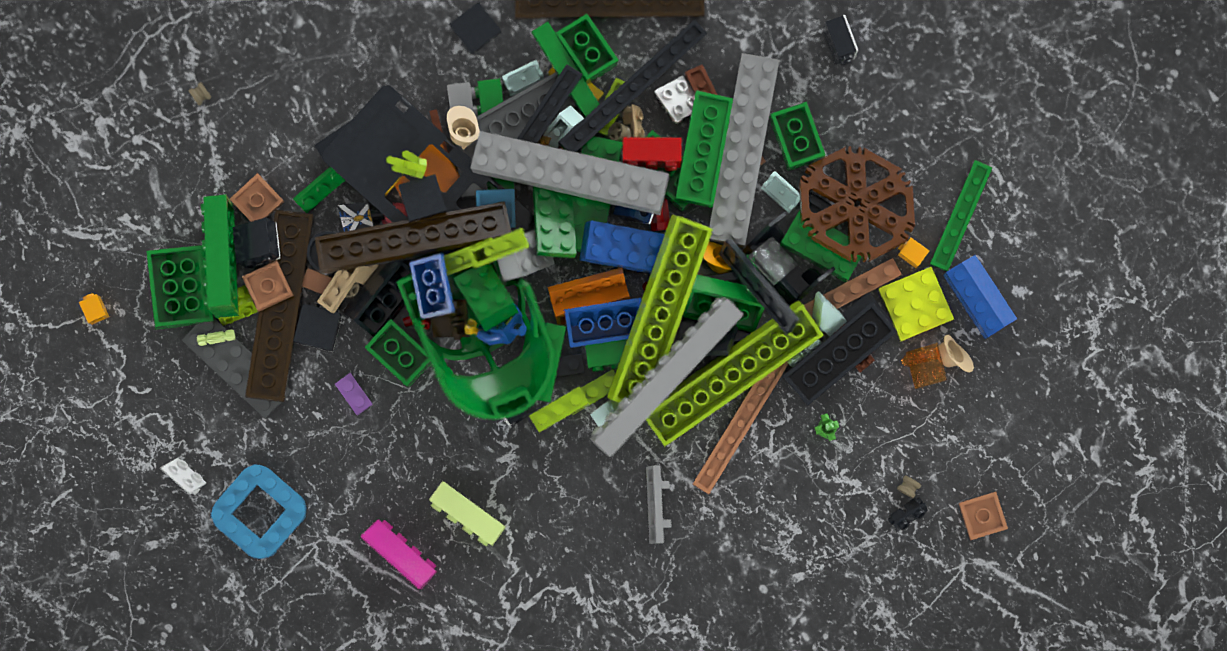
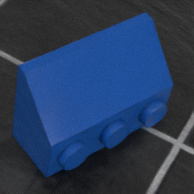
[410,254,454,319]

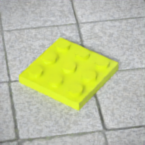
[878,267,954,342]

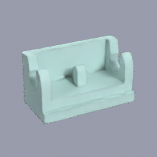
[502,60,544,97]
[761,171,800,213]

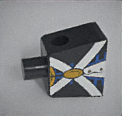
[338,202,385,232]

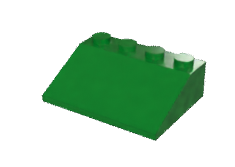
[146,245,213,330]

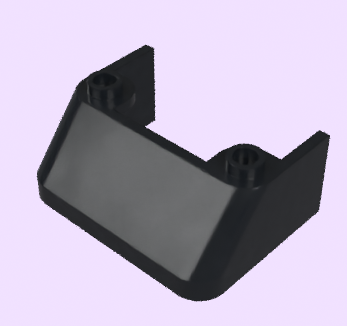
[742,212,835,306]

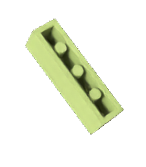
[429,481,506,547]

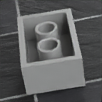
[498,230,555,281]

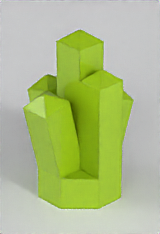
[386,150,427,178]

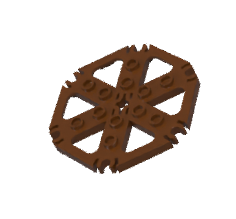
[799,146,915,262]

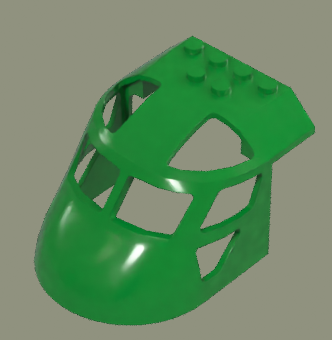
[396,259,554,419]

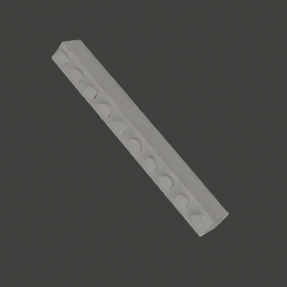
[590,297,743,457]

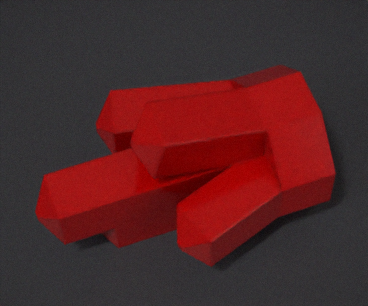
[651,198,670,231]

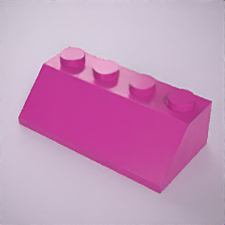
[361,520,437,589]

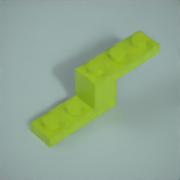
[443,228,529,276]
[529,369,615,433]

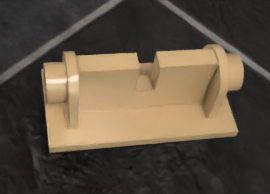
[622,105,645,137]

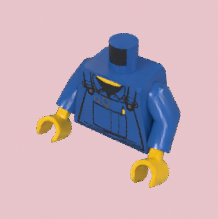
[465,304,526,345]

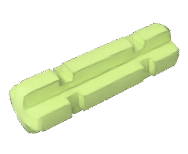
[197,329,235,346]

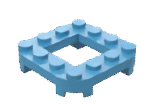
[211,465,307,559]

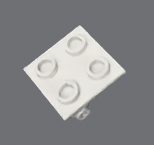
[654,76,695,124]
[161,458,206,495]

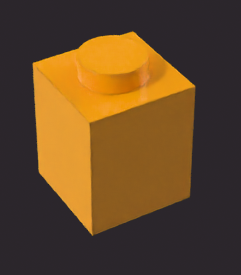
[898,238,929,268]
[79,293,109,325]

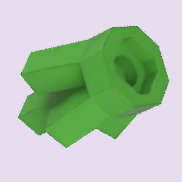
[814,413,839,441]

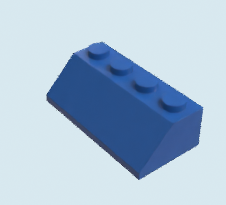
[943,255,1017,339]
[564,298,641,348]

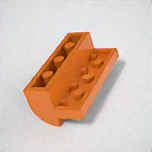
[548,268,630,326]

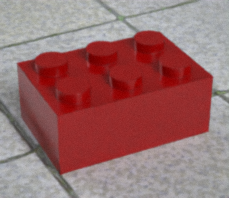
[623,137,682,171]

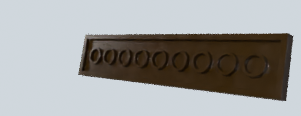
[515,0,705,19]
[315,201,511,274]
[245,210,314,403]

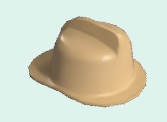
[447,106,480,149]
[933,335,974,373]

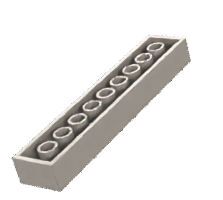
[709,53,779,248]
[471,131,669,215]

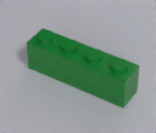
[585,339,628,372]

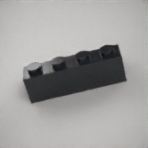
[342,261,411,337]

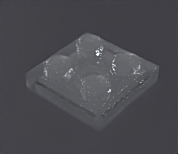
[748,237,798,285]

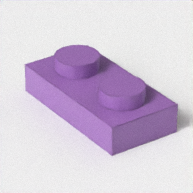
[335,373,373,416]

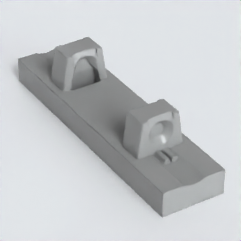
[646,465,671,544]

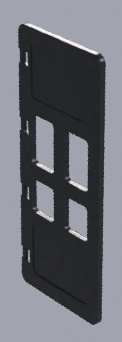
[322,85,535,296]

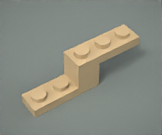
[317,264,379,313]

